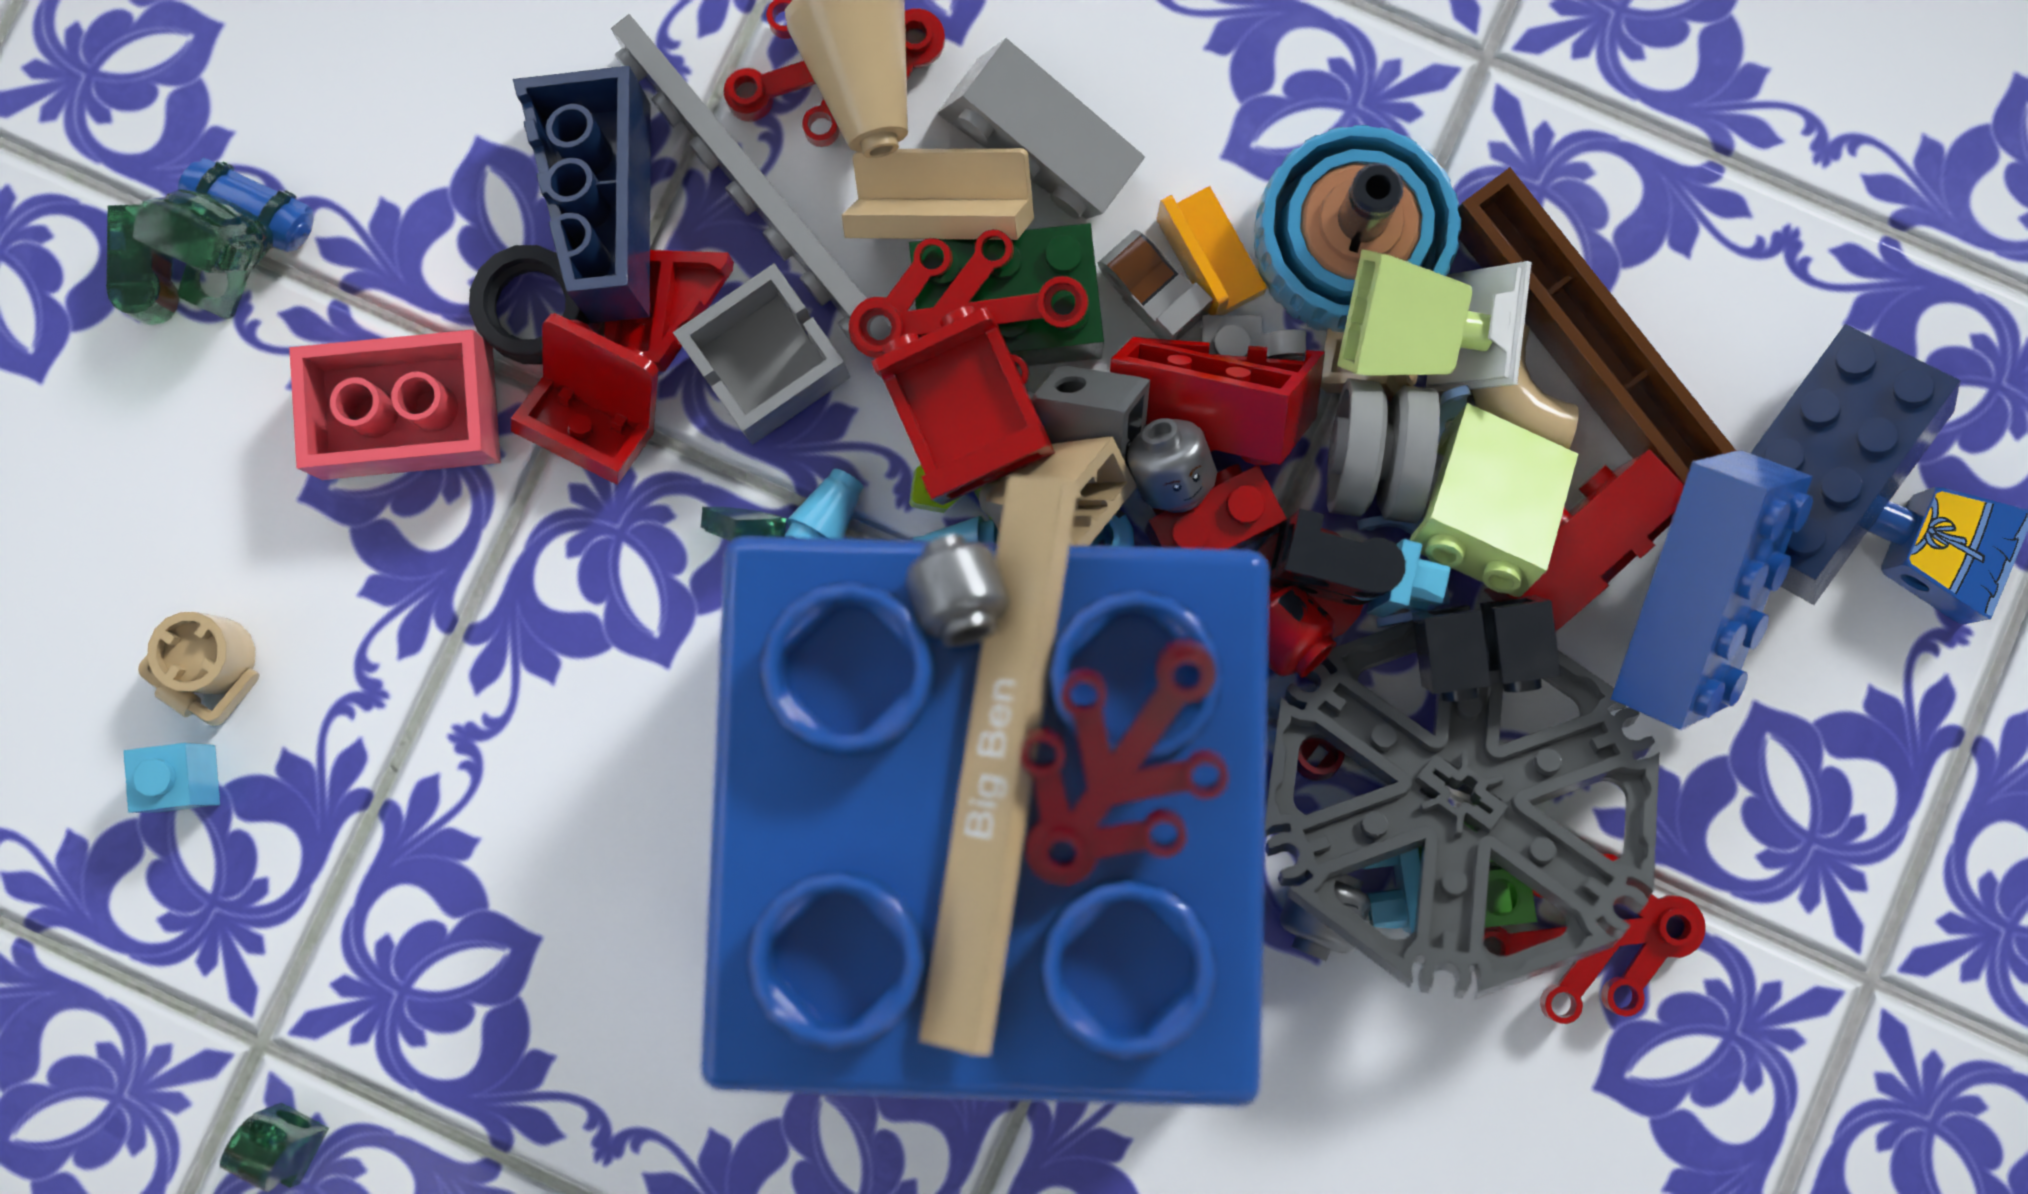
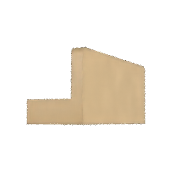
[841,148,1034,240]

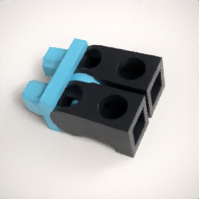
[1269,508,1450,618]

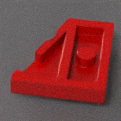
[603,250,734,372]

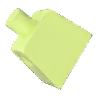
[1337,249,1492,376]

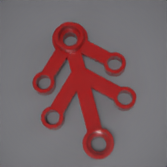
[723,0,945,147]
[848,229,1089,385]
[1483,853,1706,1024]

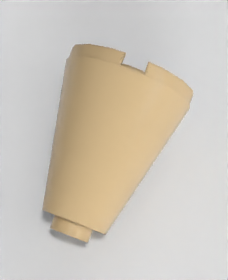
[785,0,908,158]

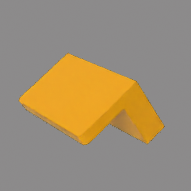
[1156,186,1267,315]

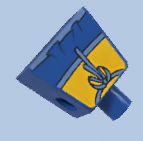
[1868,487,2028,625]

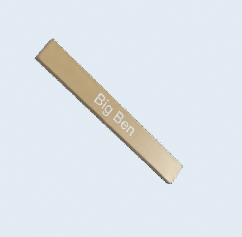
[919,476,1079,1055]

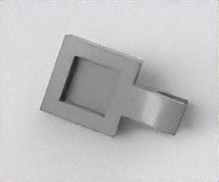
[1201,315,1306,361]

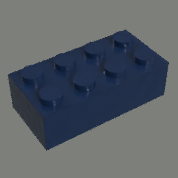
[1750,324,1961,605]

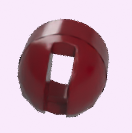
[1297,738,1345,781]

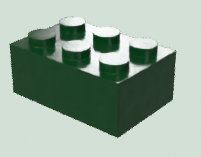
[909,223,1104,367]

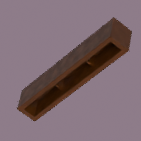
[1458,167,1736,485]

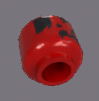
[1268,585,1337,678]

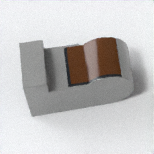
[1098,229,1213,340]

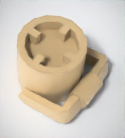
[138,612,260,726]

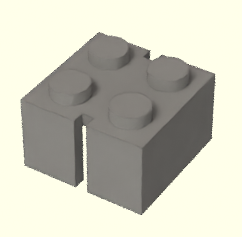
[673,263,851,445]

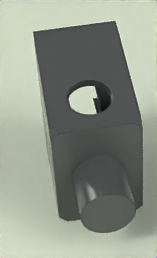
[1028,365,1150,481]

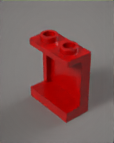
[871,306,1055,505]

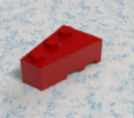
[1110,337,1325,465]
[1484,449,1684,632]

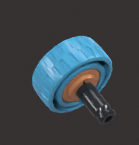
[1254,125,1461,332]

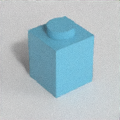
[123,743,220,813]

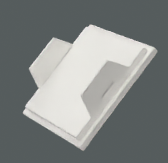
[1426,261,1532,393]

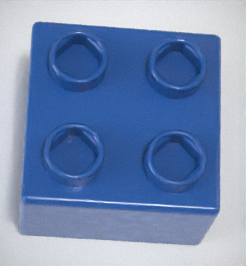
[701,536,1269,1107]

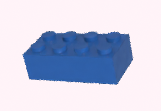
[1611,450,1813,730]

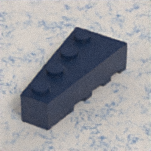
[512,66,651,323]

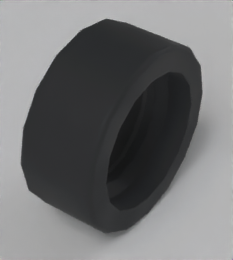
[469,245,590,365]

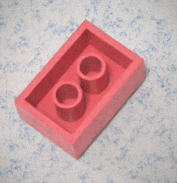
[289,330,501,480]

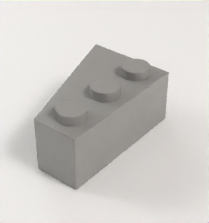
[937,38,1146,219]

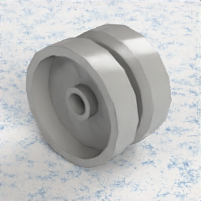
[1327,378,1440,524]

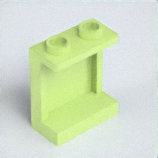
[1410,403,1578,597]

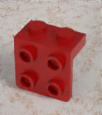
[511,313,658,485]

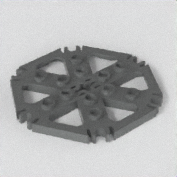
[1265,620,1660,999]

